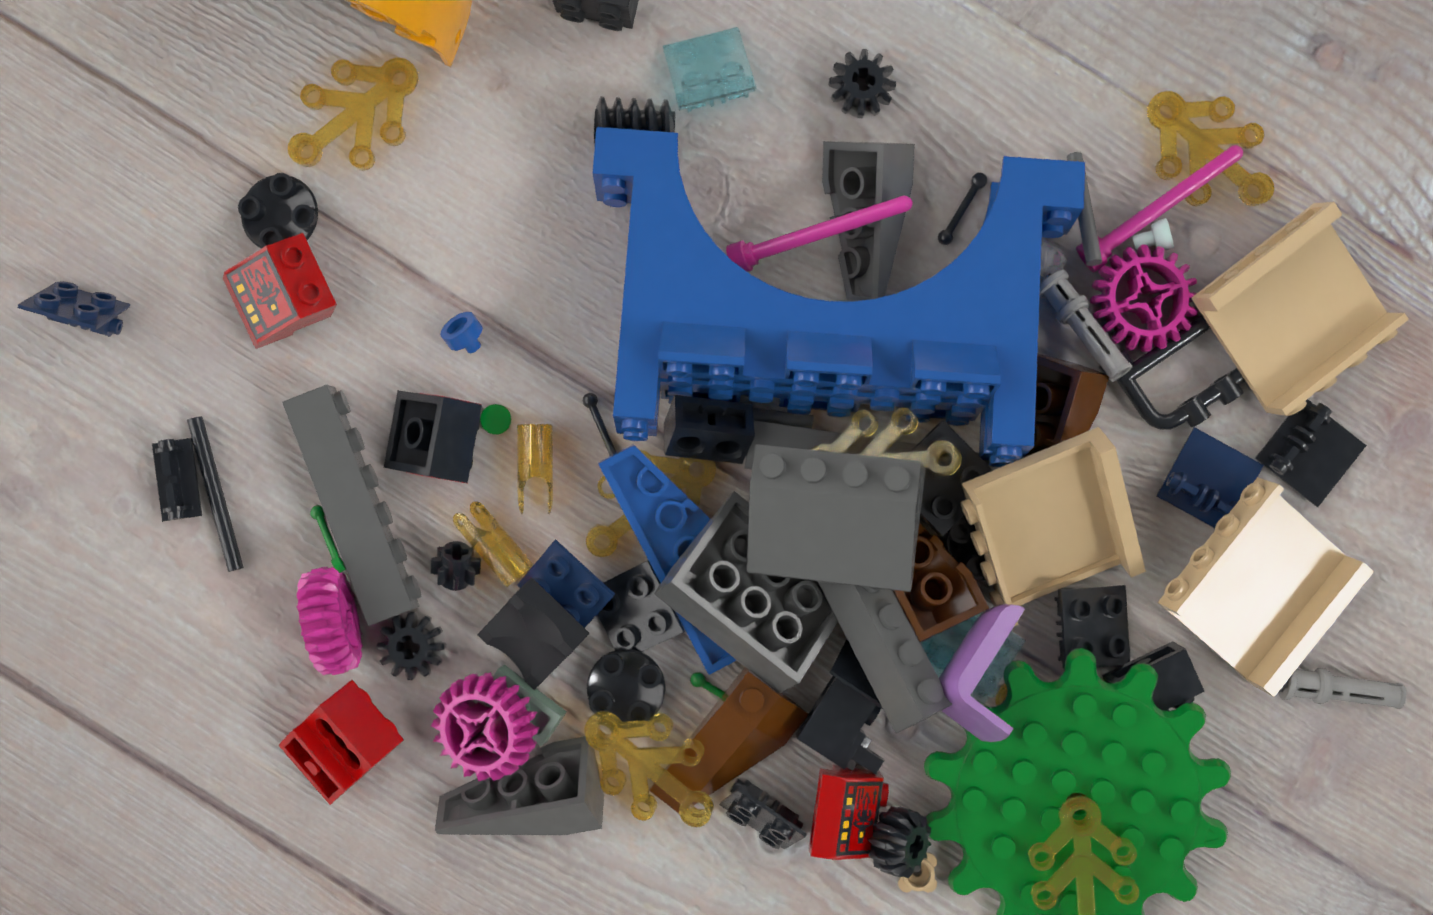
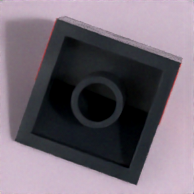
[383,390,482,484]

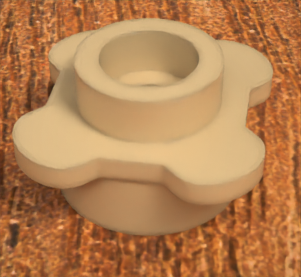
[898,852,937,893]

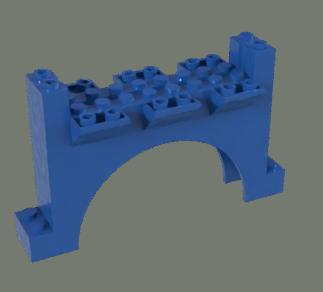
[592,127,1085,468]

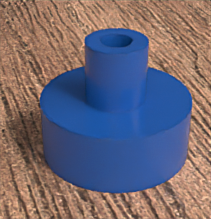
[440,312,483,354]

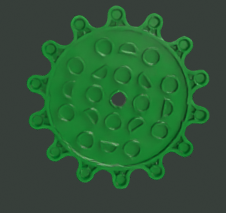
[924,648,1231,915]

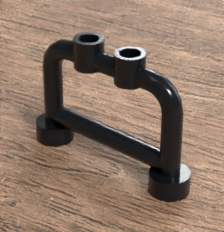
[1098,315,1245,430]

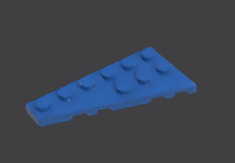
[598,444,737,675]

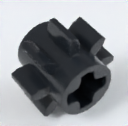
[430,541,481,591]

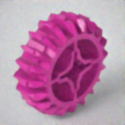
[1090,244,1198,352]
[296,566,363,675]
[431,672,540,782]

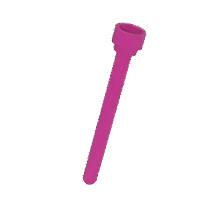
[1076,145,1243,273]
[726,195,913,272]

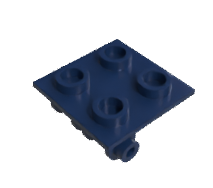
[17,281,130,337]
[1156,427,1264,529]
[517,539,615,628]

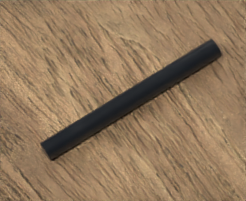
[187,416,244,572]

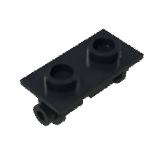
[152,438,202,522]

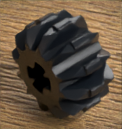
[828,49,896,118]
[377,612,446,680]
[868,806,932,878]

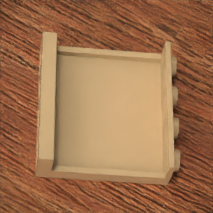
[961,427,1146,626]

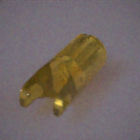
[517,424,553,514]
[453,501,534,588]

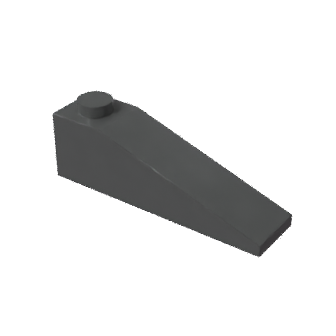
[822,141,915,301]
[435,735,604,835]

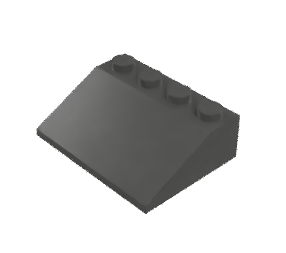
[747,444,926,592]
[654,491,838,693]

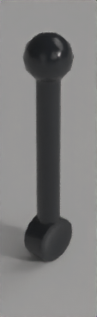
[938,173,987,245]
[582,393,617,456]

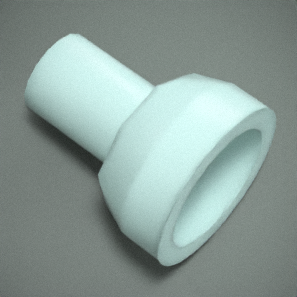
[1132,218,1174,250]

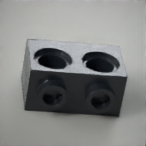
[664,395,755,464]

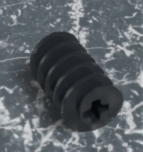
[594,96,676,147]

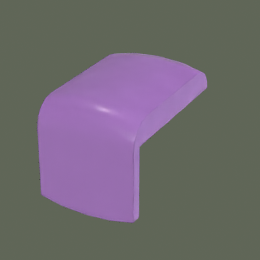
[939,604,1025,742]

